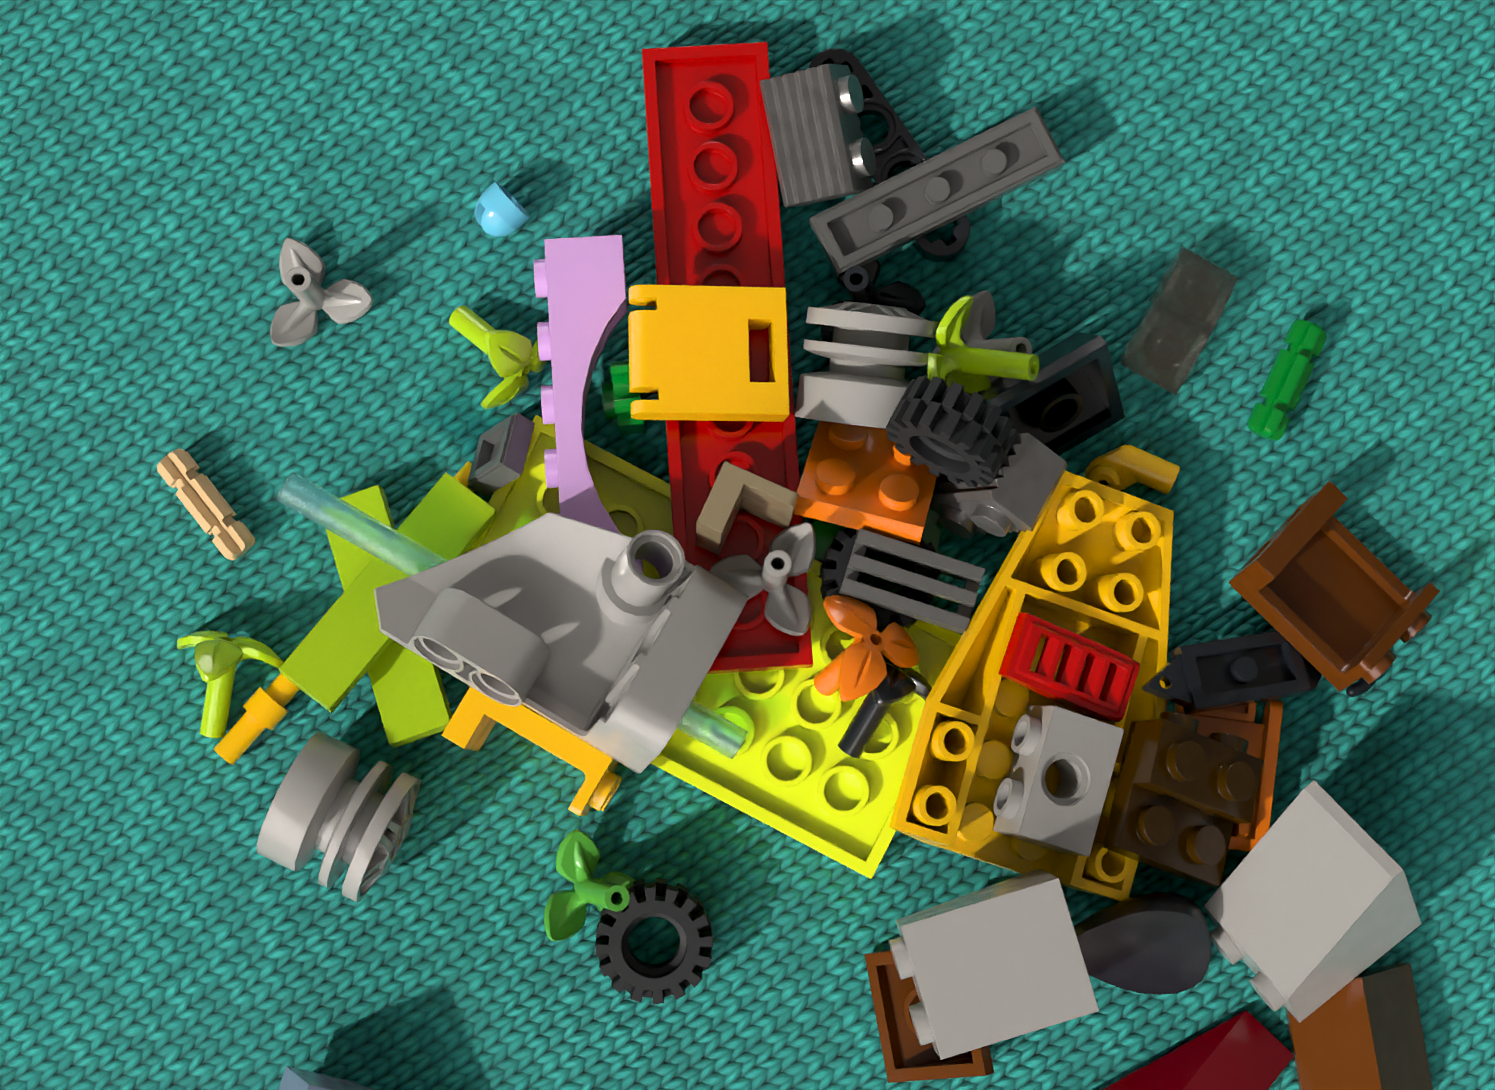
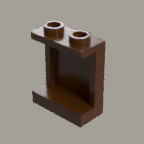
[1228,480,1440,692]

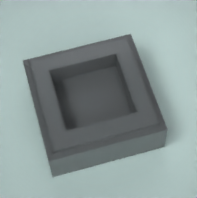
[467,413,535,497]

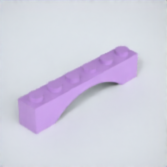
[534,235,644,575]

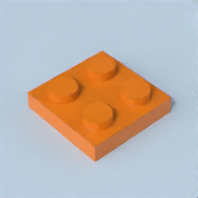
[794,420,938,545]

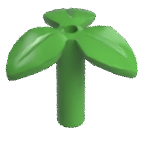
[544,829,636,941]

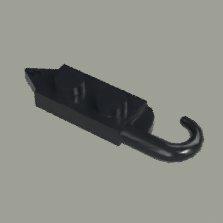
[1142,631,1377,715]

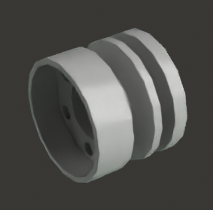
[795,301,940,429]
[257,731,421,902]

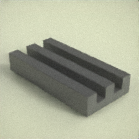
[839,528,985,634]

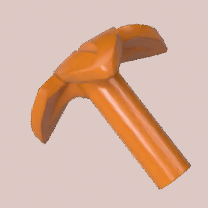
[814,595,920,701]

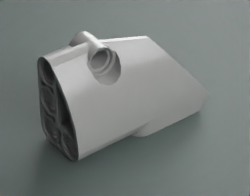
[374,512,748,774]

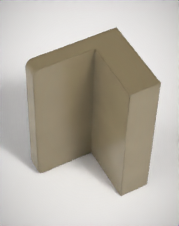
[695,461,799,556]

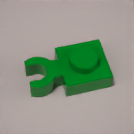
[601,361,647,435]

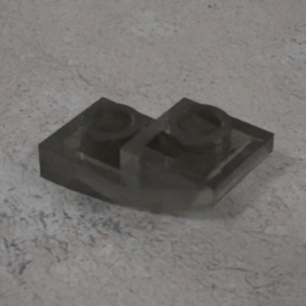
[1119,245,1238,395]

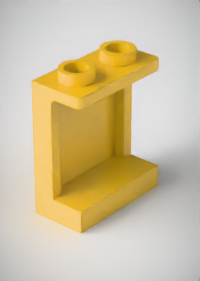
[441,686,623,816]

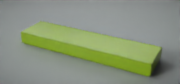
[279,472,497,713]
[319,485,452,748]

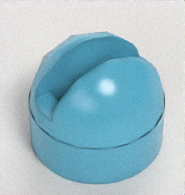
[474,181,530,237]

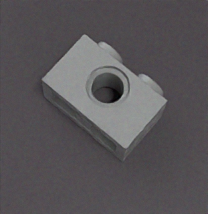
[993,706,1124,857]

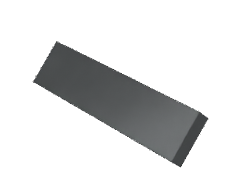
[809,107,1065,278]

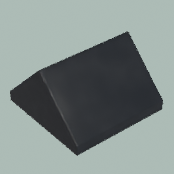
[970,332,1125,456]

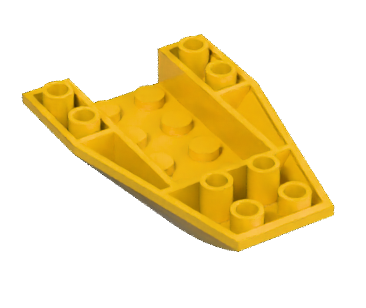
[889,471,1174,902]

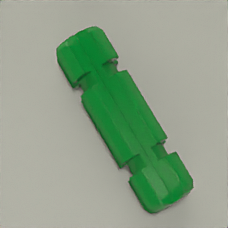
[1247,319,1327,441]

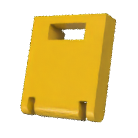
[628,284,789,422]

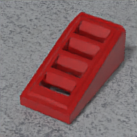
[998,612,1140,722]

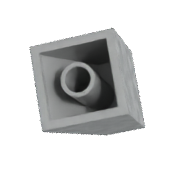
[1204,780,1421,1023]
[889,869,1099,1060]

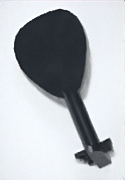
[1074,892,1211,995]

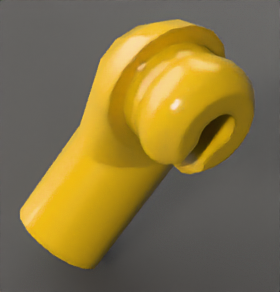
[1084,445,1180,495]

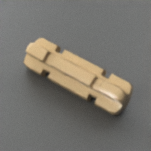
[157,448,256,561]

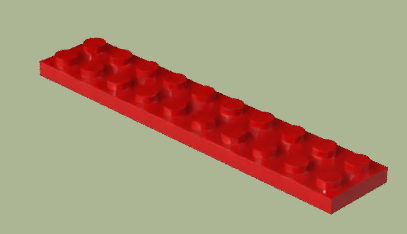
[642,42,813,674]

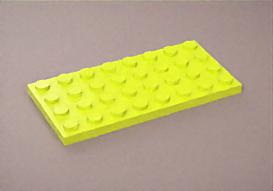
[468,415,962,879]

